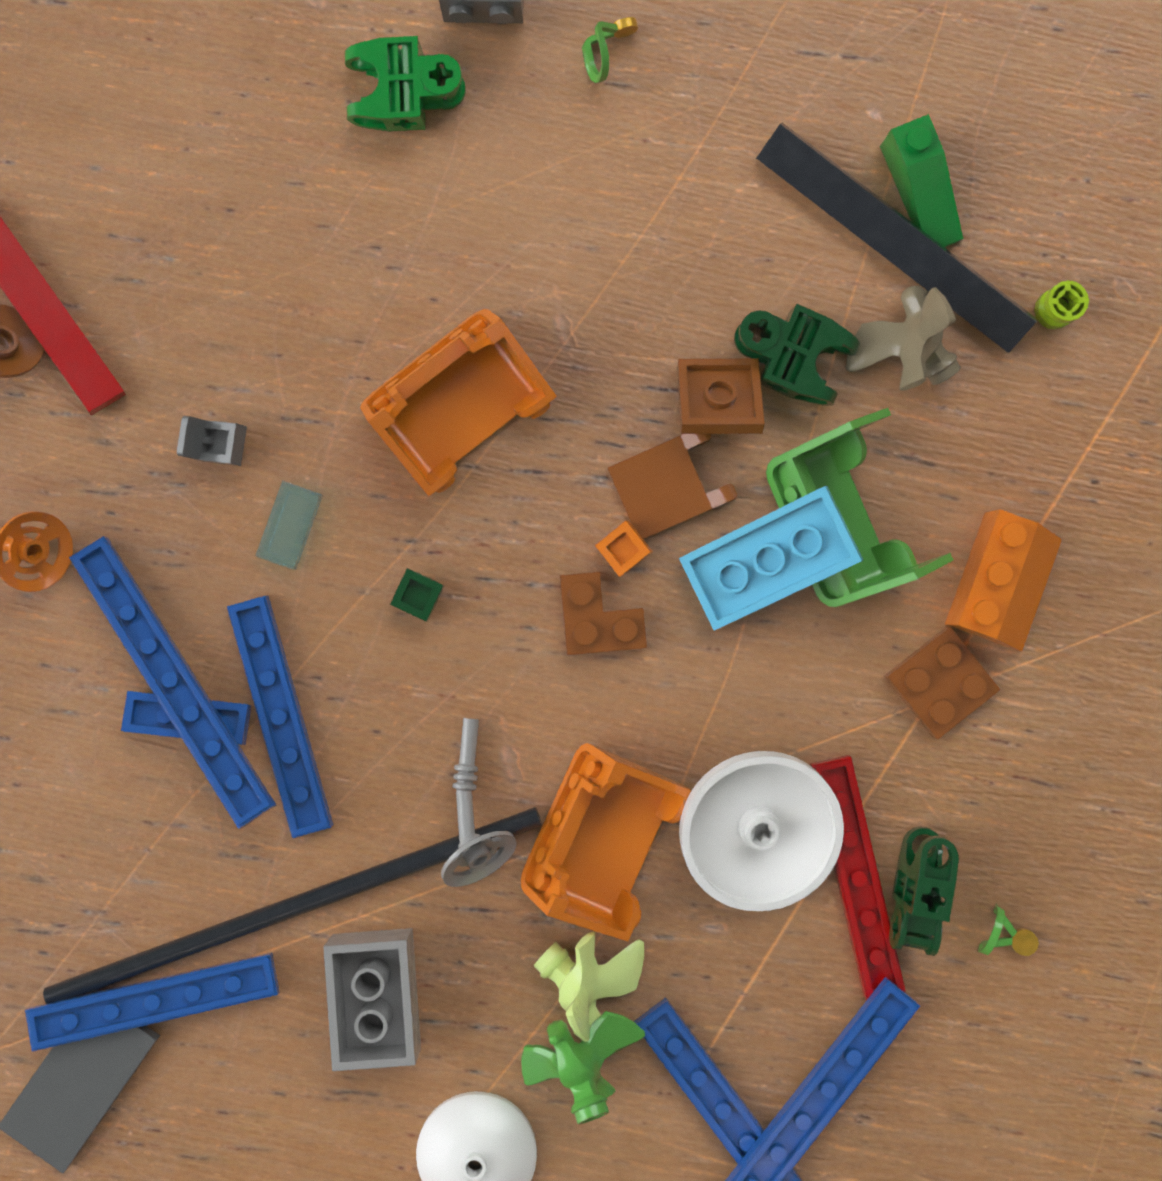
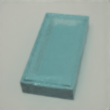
[255,480,323,570]

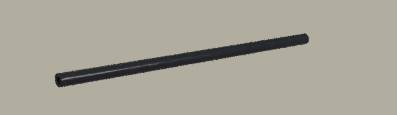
[43,807,542,1004]

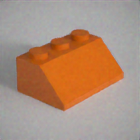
[945,509,1062,652]

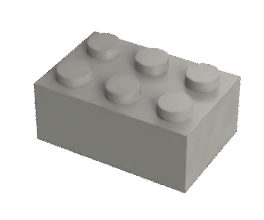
[323,928,421,1071]

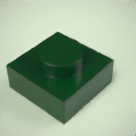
[390,568,445,622]

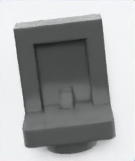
[177,416,247,466]

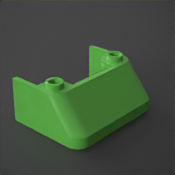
[766,408,953,607]

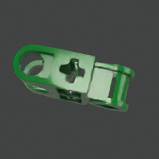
[344,36,466,132]

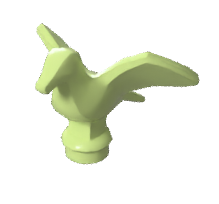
[534,931,644,1042]

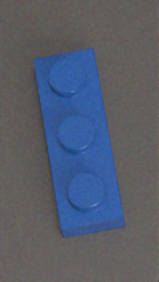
[121,691,252,745]

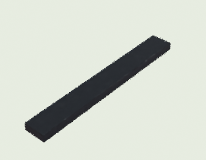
[756,122,1037,353]

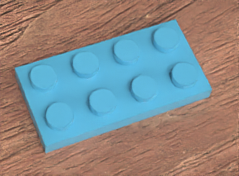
[679,486,863,631]

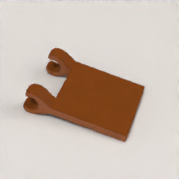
[607,434,737,539]

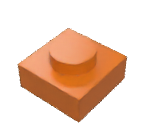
[595,520,653,577]

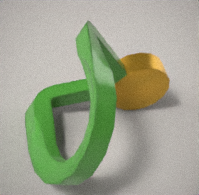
[582,17,638,83]
[977,904,1039,956]

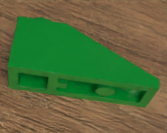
[880,114,964,247]

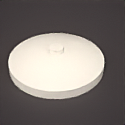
[679,751,844,911]

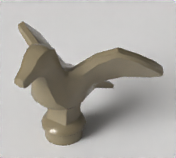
[846,286,961,391]

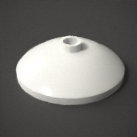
[416,1091,537,1181]

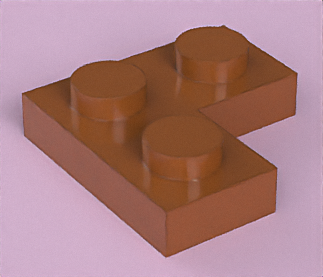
[560,572,647,655]

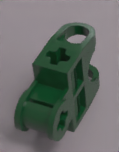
[734,304,860,406]
[889,826,959,956]

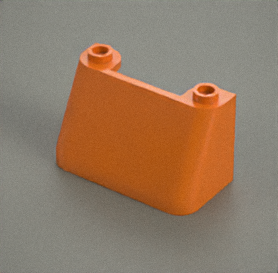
[360,309,557,497]
[521,743,692,942]

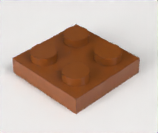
[677,358,765,434]
[884,626,1001,740]

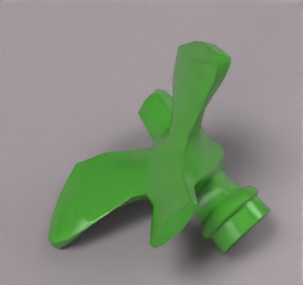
[521,1011,645,1125]

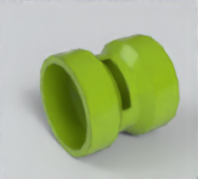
[1034,280,1089,330]

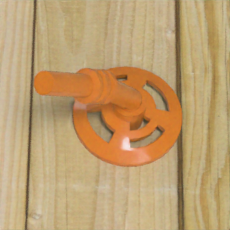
[0,511,73,592]

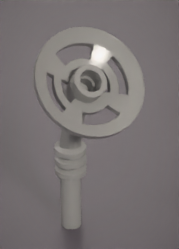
[441,718,517,887]

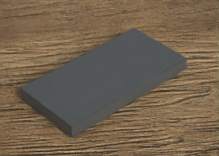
[0,991,160,1173]

